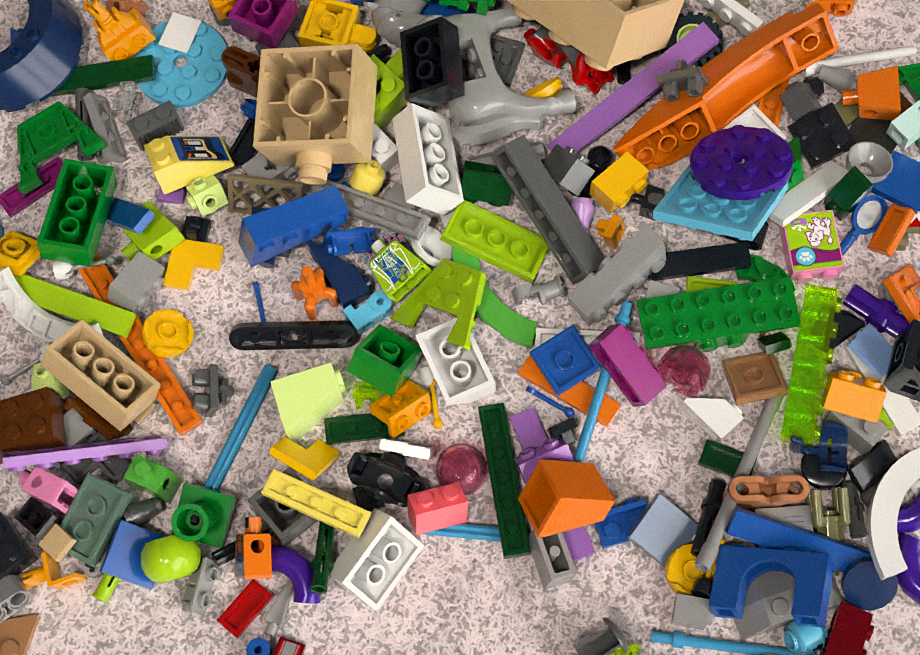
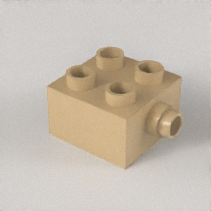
[253,44,378,185]

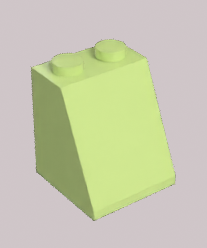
[270,363,347,442]

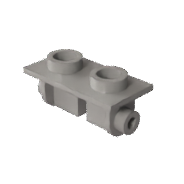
[181,557,219,616]

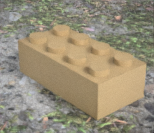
[41,320,161,432]

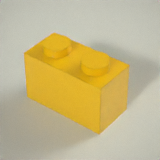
[590,152,649,213]

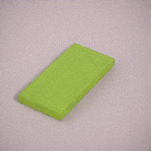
[440,200,549,283]

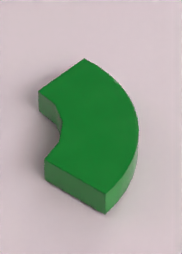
[734,254,796,292]

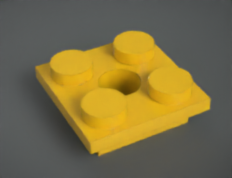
[0,230,41,276]

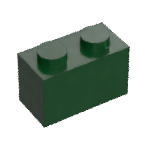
[461,160,512,207]

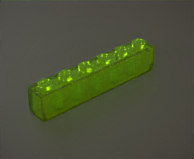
[780,284,842,447]

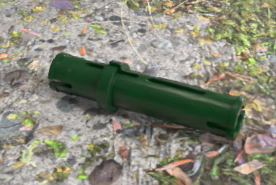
[310,521,334,594]

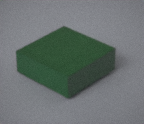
[757,332,791,355]

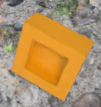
[595,214,626,250]

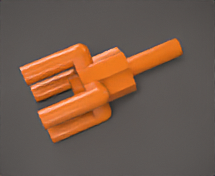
[291,266,339,320]

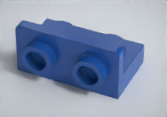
[594,497,647,549]

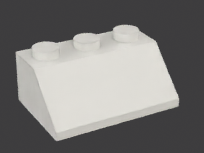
[415,318,496,406]
[329,508,424,611]

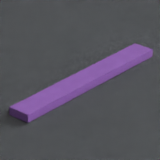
[547,22,719,153]

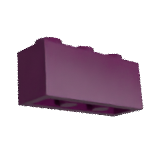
[588,323,667,407]

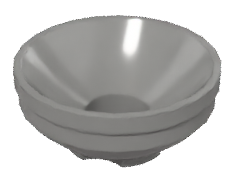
[846,141,893,183]

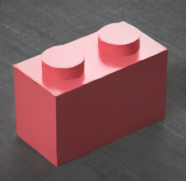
[407,482,468,535]

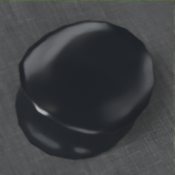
[801,446,848,490]

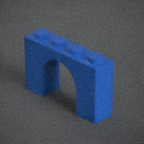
[708,544,834,628]

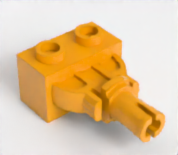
[83,0,156,61]
[821,368,887,423]

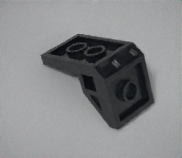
[884,319,920,402]

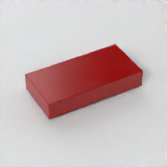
[217,579,273,639]

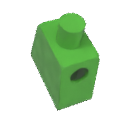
[123,454,182,504]

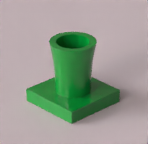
[171,482,237,548]

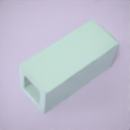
[886,100,920,150]

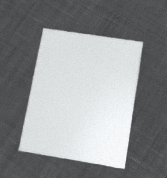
[158,12,201,53]

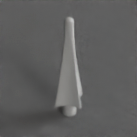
[264,579,293,637]

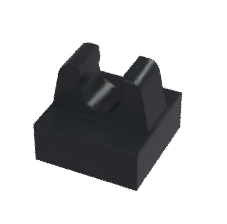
[181,215,212,243]
[546,417,578,446]

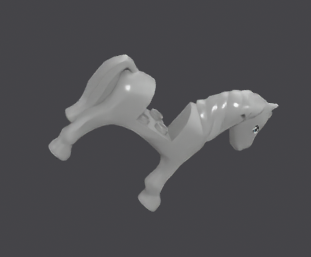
[363,0,576,145]

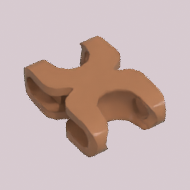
[722,475,809,512]

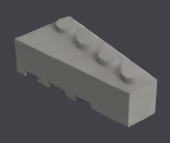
[567,221,666,326]

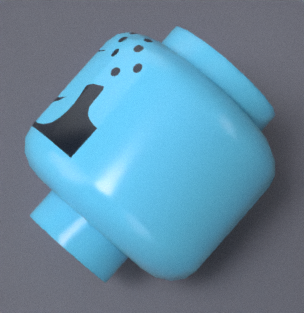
[783,620,828,655]

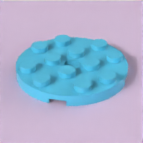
[133,21,228,108]

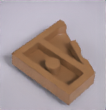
[0,615,40,655]

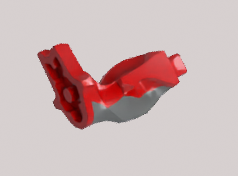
[524,24,615,95]

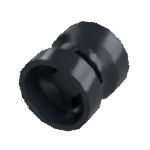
[587,146,612,175]

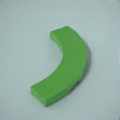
[451,246,537,349]

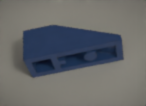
[306,240,372,309]

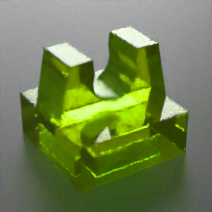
[353,382,381,409]

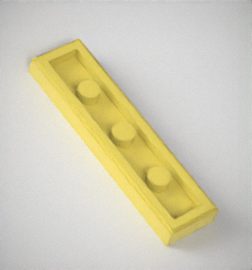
[261,469,371,538]

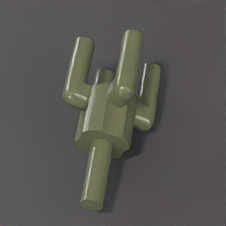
[805,487,851,576]

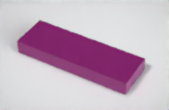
[0,156,63,218]

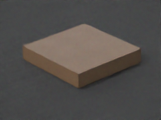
[722,352,788,405]

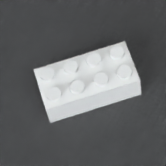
[392,103,464,215]

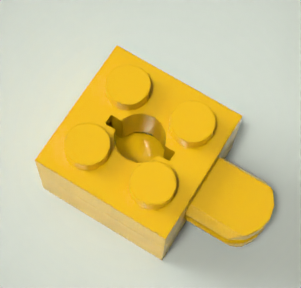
[298,0,377,51]

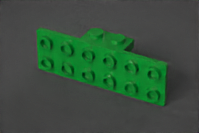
[637,277,801,352]

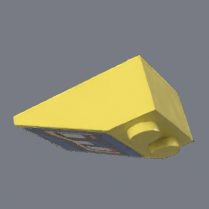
[144,136,234,195]

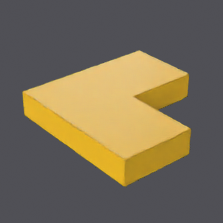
[163,239,225,291]
[269,436,341,481]

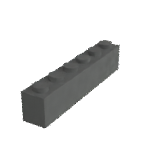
[491,135,604,284]

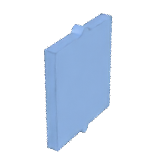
[847,323,893,380]

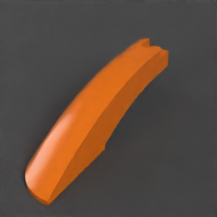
[613,2,839,169]

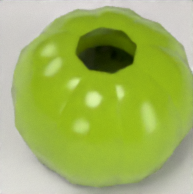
[141,534,201,583]

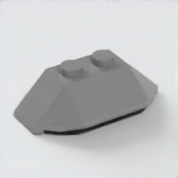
[734,571,844,640]

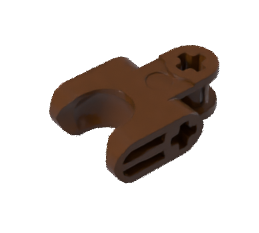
[221,46,260,97]

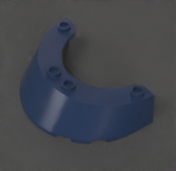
[0,0,84,113]

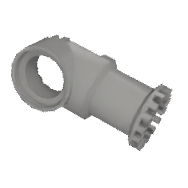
[511,275,566,305]

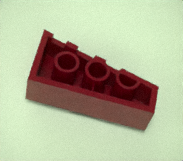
[819,601,874,655]

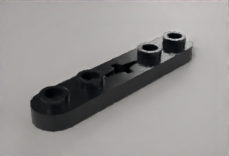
[229,320,358,350]

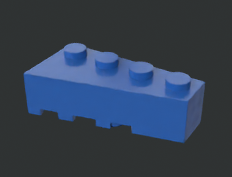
[238,185,349,267]

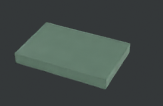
[60,472,133,567]

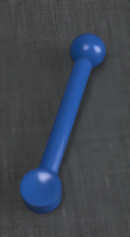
[253,281,266,322]
[525,386,575,418]

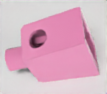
[18,467,78,515]

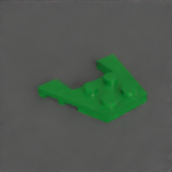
[17,101,107,195]

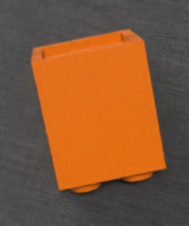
[518,459,615,538]

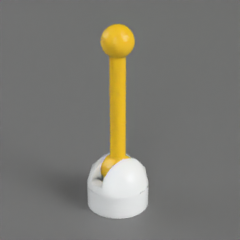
[419,366,443,429]

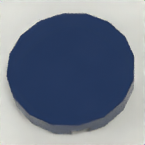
[841,557,898,611]

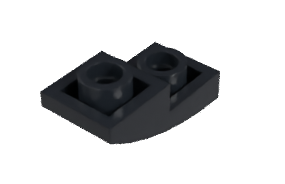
[847,440,898,494]

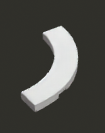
[0,266,104,344]
[867,448,920,580]

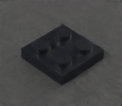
[787,102,856,170]

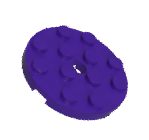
[690,125,793,200]

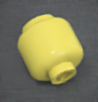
[349,160,386,196]

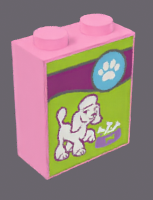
[778,210,844,283]

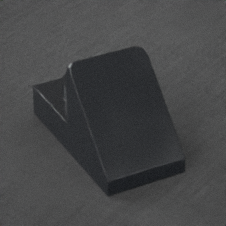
[14,497,62,540]

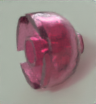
[657,345,711,397]
[435,443,488,495]

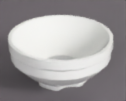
[411,226,452,267]

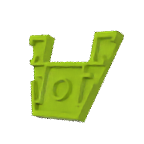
[390,258,487,351]

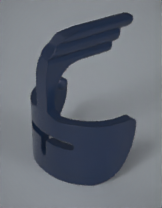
[789,422,848,473]

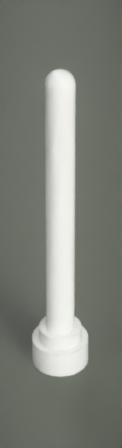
[801,46,917,78]

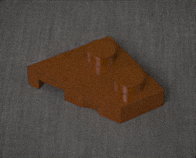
[63,396,134,440]

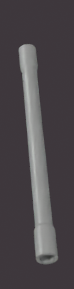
[694,395,785,572]

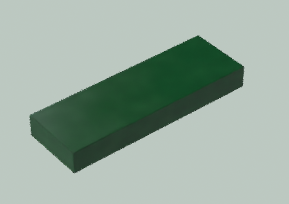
[324,413,405,445]

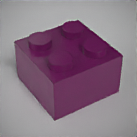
[228,0,299,49]

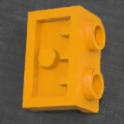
[369,380,432,438]

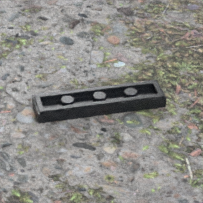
[648,241,751,282]

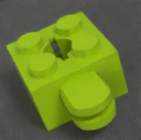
[370,50,408,129]

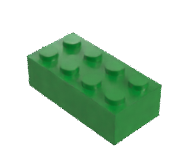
[37,159,117,267]

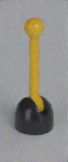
[691,538,725,599]

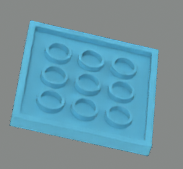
[653,164,789,241]

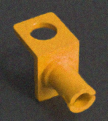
[22,551,87,589]

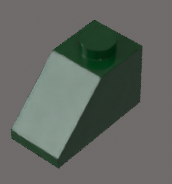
[823,166,873,221]

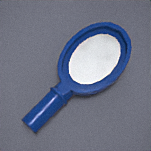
[840,195,888,256]

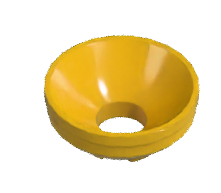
[523,76,563,97]

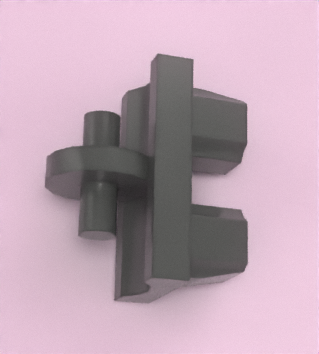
[657,59,709,102]
[192,364,234,417]

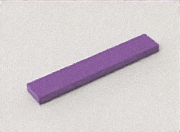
[510,407,595,562]

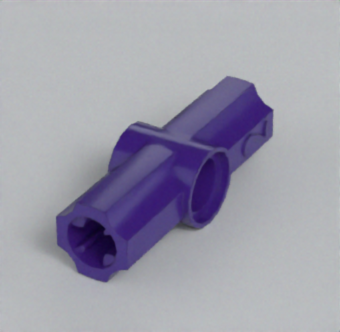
[842,284,909,339]

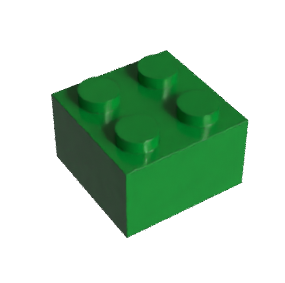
[347,324,422,397]

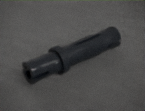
[690,479,726,557]

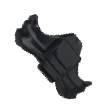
[347,451,425,507]

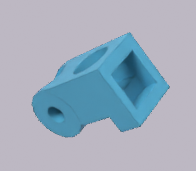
[342,291,392,337]

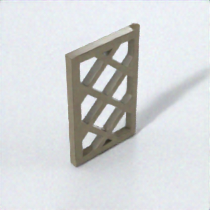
[227,173,303,215]

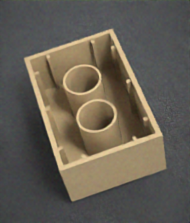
[507,0,684,71]

